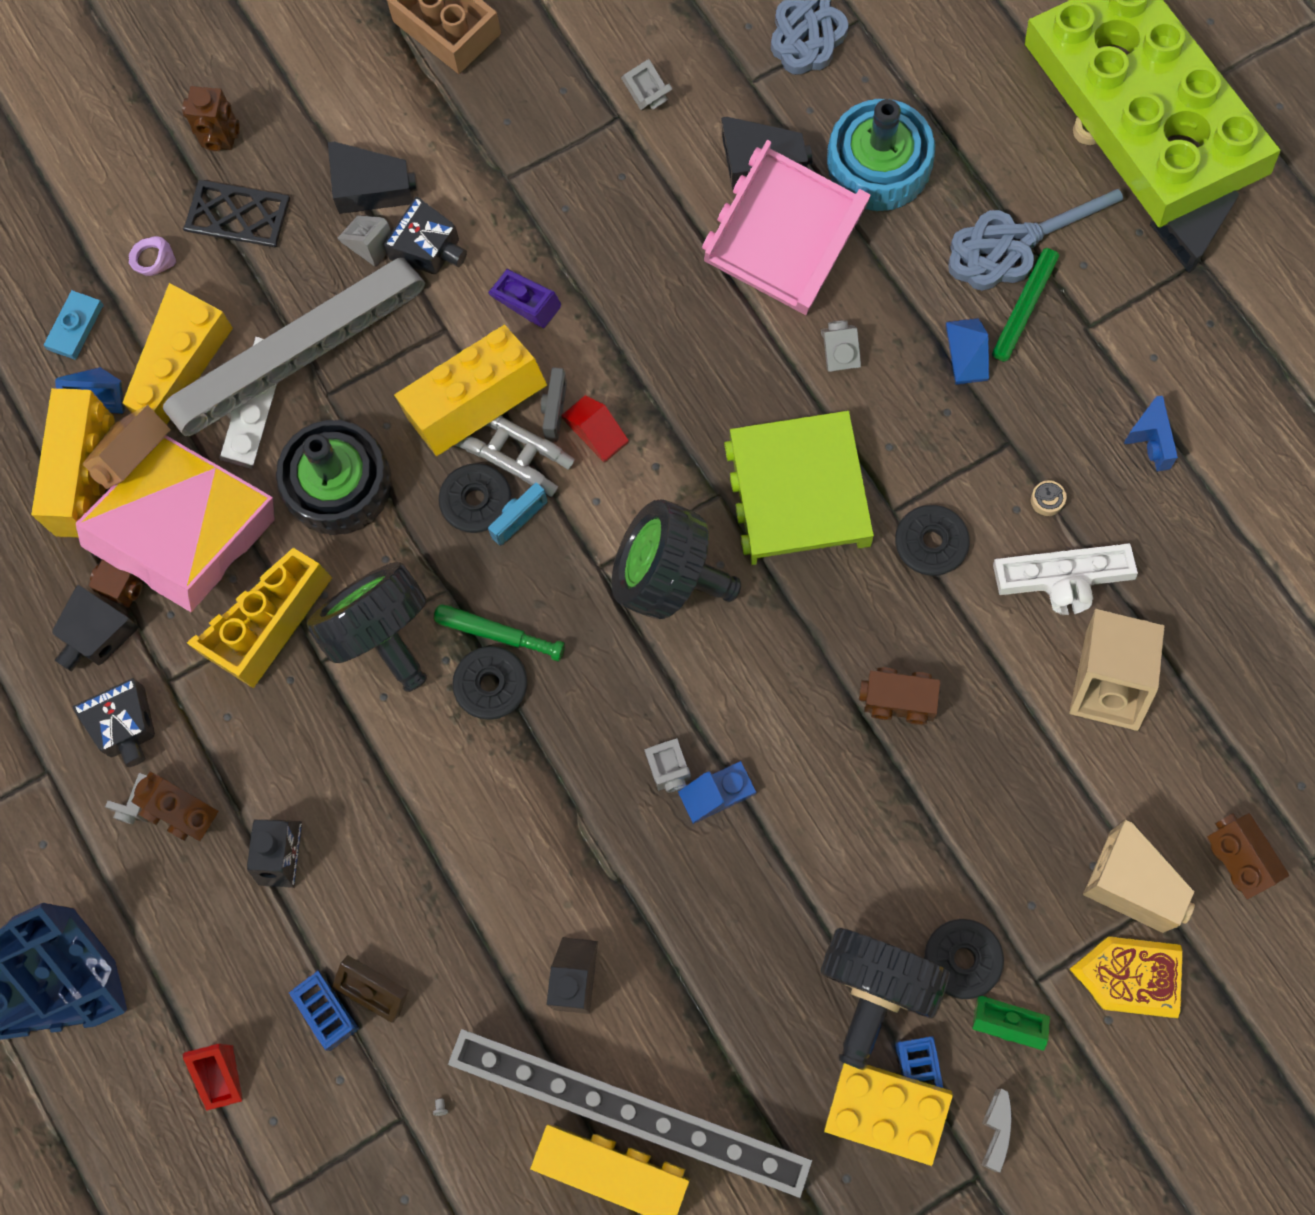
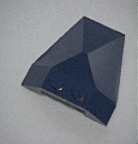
[0,903,127,1040]

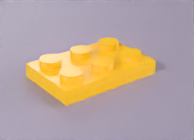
[824,1063,953,1166]

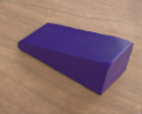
[488,269,561,328]

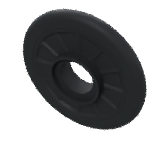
[439,463,511,533]
[895,505,970,576]
[453,646,527,720]
[924,919,1004,999]

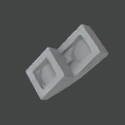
[981,1089,1011,1172]

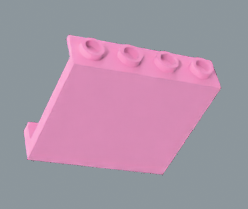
[702,140,871,315]

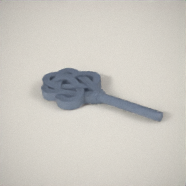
[771,0,848,74]
[948,189,1123,291]

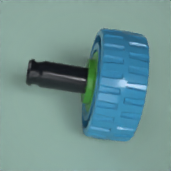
[827,99,935,211]

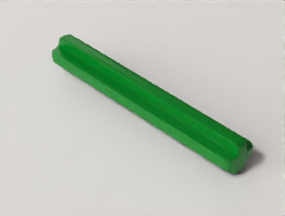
[992,248,1059,362]

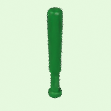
[433,604,565,662]

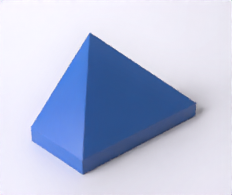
[946,318,989,385]
[55,367,125,413]

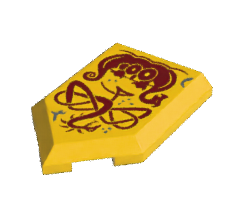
[1069,937,1182,1018]

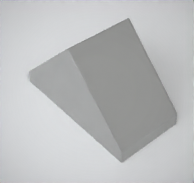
[338,215,392,267]

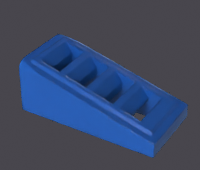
[289,971,359,1051]
[895,1036,943,1088]

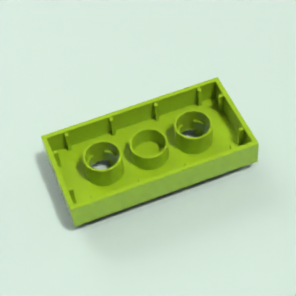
[1025,0,1281,228]

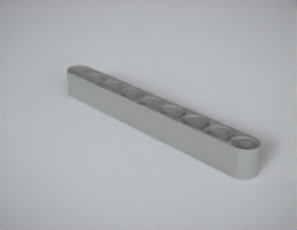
[163,258,425,436]

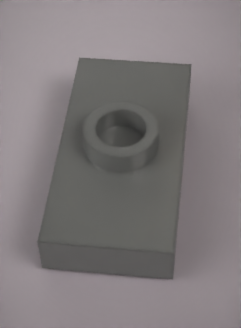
[541,367,567,442]

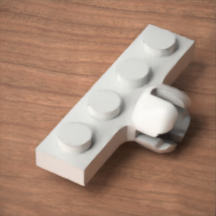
[220,337,277,469]
[993,543,1138,615]

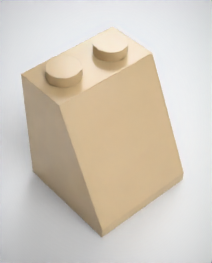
[1069,609,1164,731]
[1083,820,1195,933]

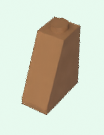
[83,405,171,489]

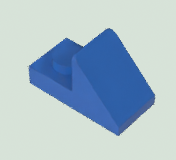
[1124,396,1178,471]
[678,761,756,824]

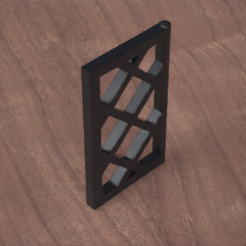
[183,180,290,248]

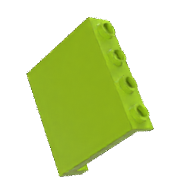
[724,411,874,565]

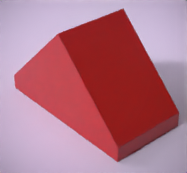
[562,395,629,463]
[183,1043,242,1111]

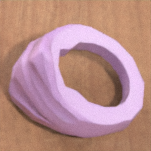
[129,236,176,276]

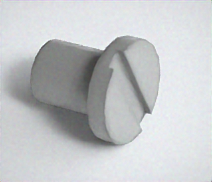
[433,1099,448,1116]

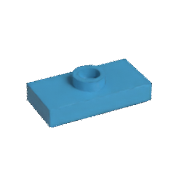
[43,290,103,360]
[488,482,547,546]

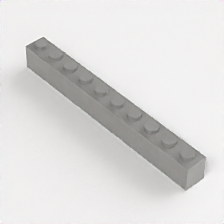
[448,1029,812,1198]

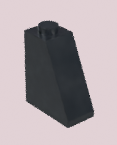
[721,117,813,190]
[328,142,418,214]
[1150,190,1239,273]
[546,937,598,1014]

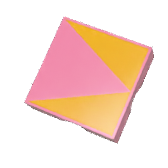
[75,435,275,612]

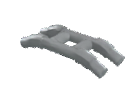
[455,415,575,497]

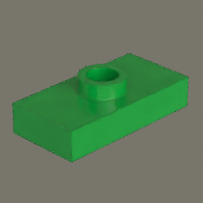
[972,996,1050,1051]

